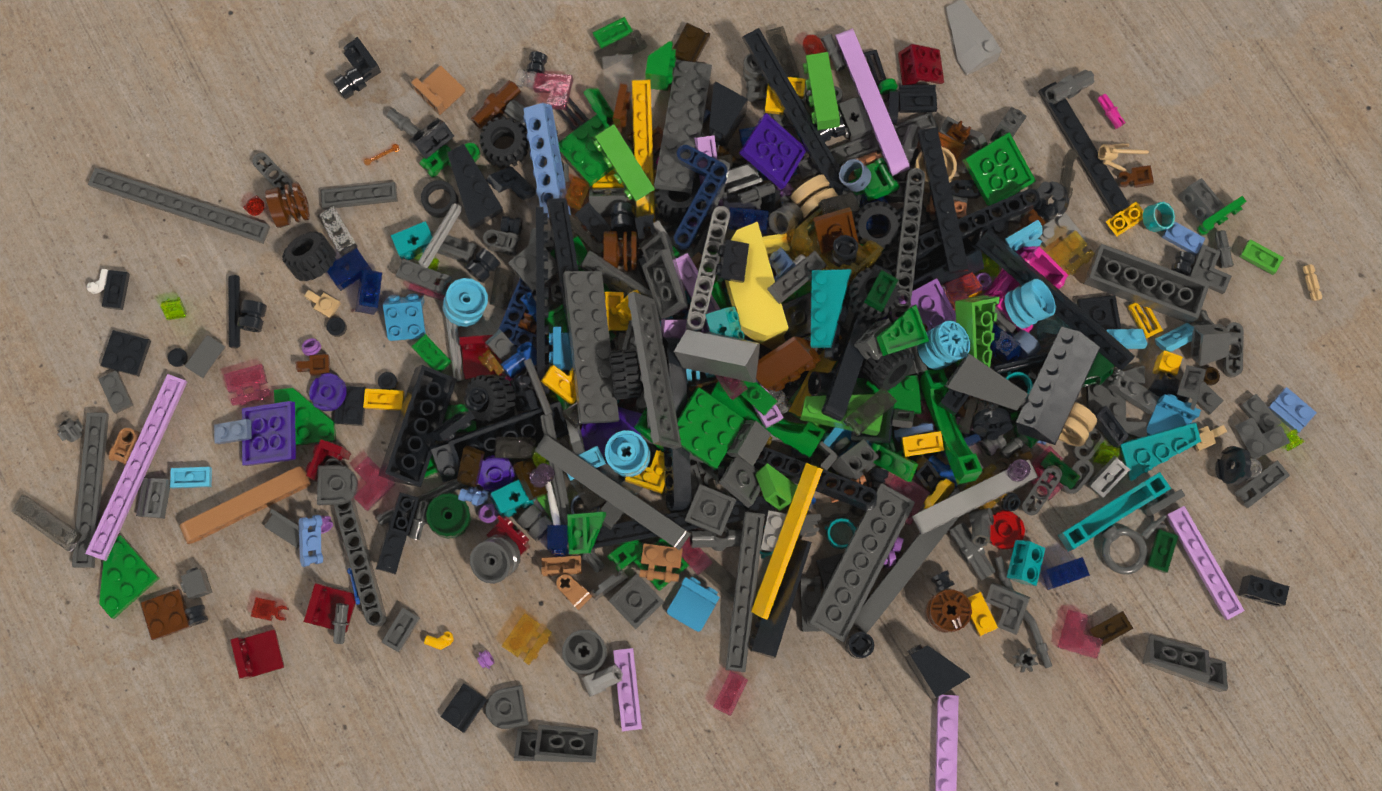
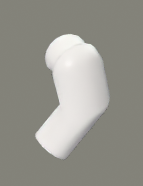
[87,269,109,294]

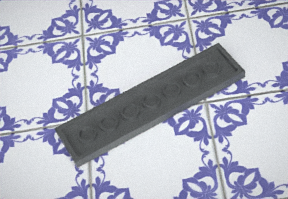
[654,60,712,193]
[563,271,619,424]
[628,292,682,449]
[808,483,915,642]

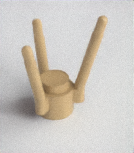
[1098,143,1149,172]

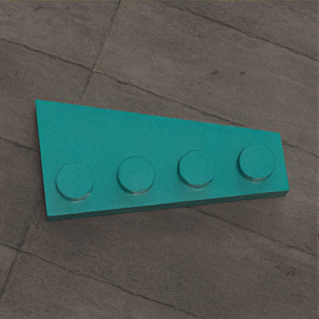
[811,269,852,348]
[1119,422,1201,481]

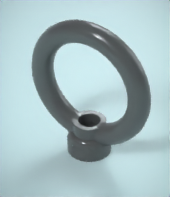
[1101,525,1148,575]

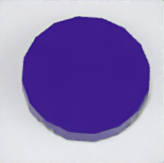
[309,373,347,411]
[478,455,515,492]

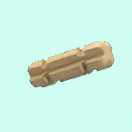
[1303,264,1322,301]

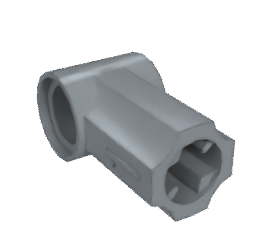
[582,665,623,697]

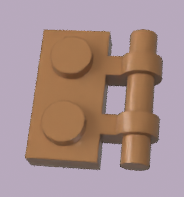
[639,544,683,583]

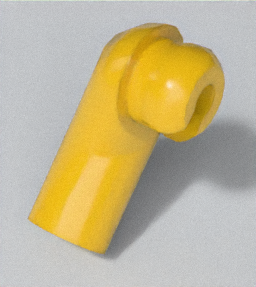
[424,631,454,650]

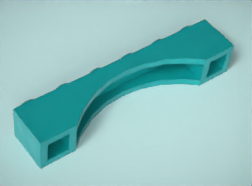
[1057,472,1171,552]

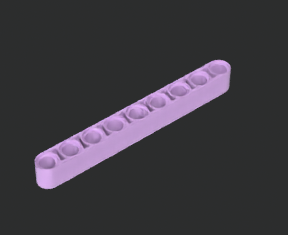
[835,28,910,176]

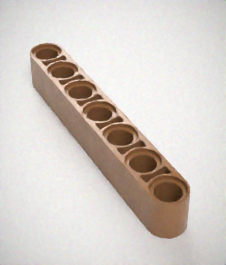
[179,466,311,544]

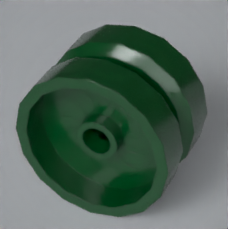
[426,493,471,539]

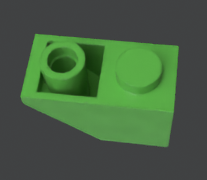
[756,463,797,511]

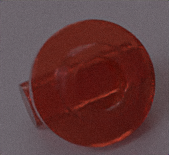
[243,195,265,216]

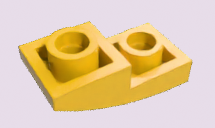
[1105,202,1143,237]

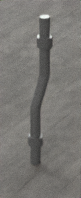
[994,556,1052,669]

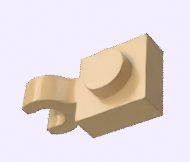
[304,290,341,319]
[1194,425,1227,452]

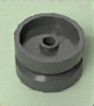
[470,535,521,584]
[562,630,607,674]

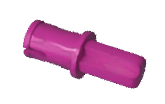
[1097,94,1126,130]

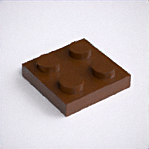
[613,83,631,133]
[813,207,858,253]
[141,589,192,641]

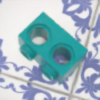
[1006,540,1046,586]

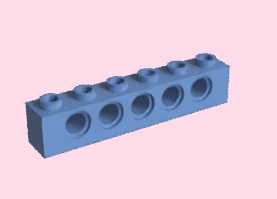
[523,103,571,220]

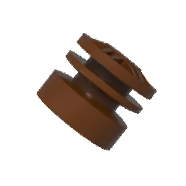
[265,181,310,228]
[604,231,640,271]
[925,589,972,633]

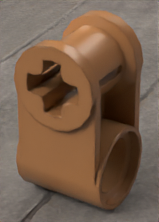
[109,428,140,466]
[556,574,593,610]

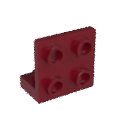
[898,44,944,85]
[459,335,502,380]
[306,439,351,482]
[486,515,531,557]
[303,583,356,633]
[230,630,284,679]

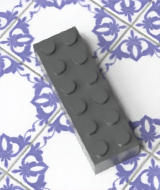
[1084,244,1210,324]

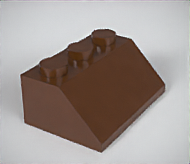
[756,336,821,392]

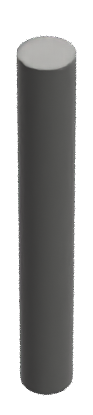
[524,359,553,416]

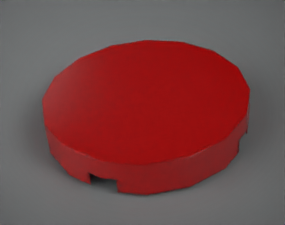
[990,510,1025,550]

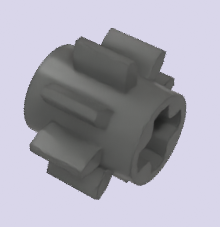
[57,418,83,442]
[1013,648,1038,673]

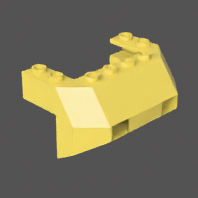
[719,222,811,350]

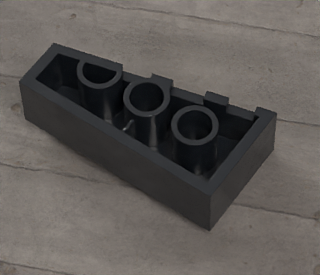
[447,143,503,230]

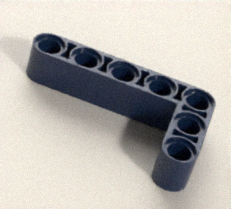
[674,145,728,250]
[498,278,551,358]

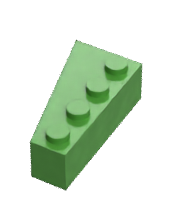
[803,52,840,130]
[592,124,655,201]
[955,295,1000,368]
[800,394,887,436]

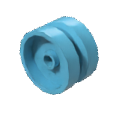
[443,278,488,327]
[605,430,650,477]

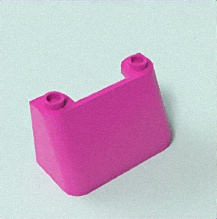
[984,246,1068,333]

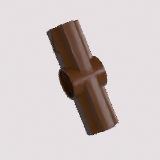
[471,80,521,130]

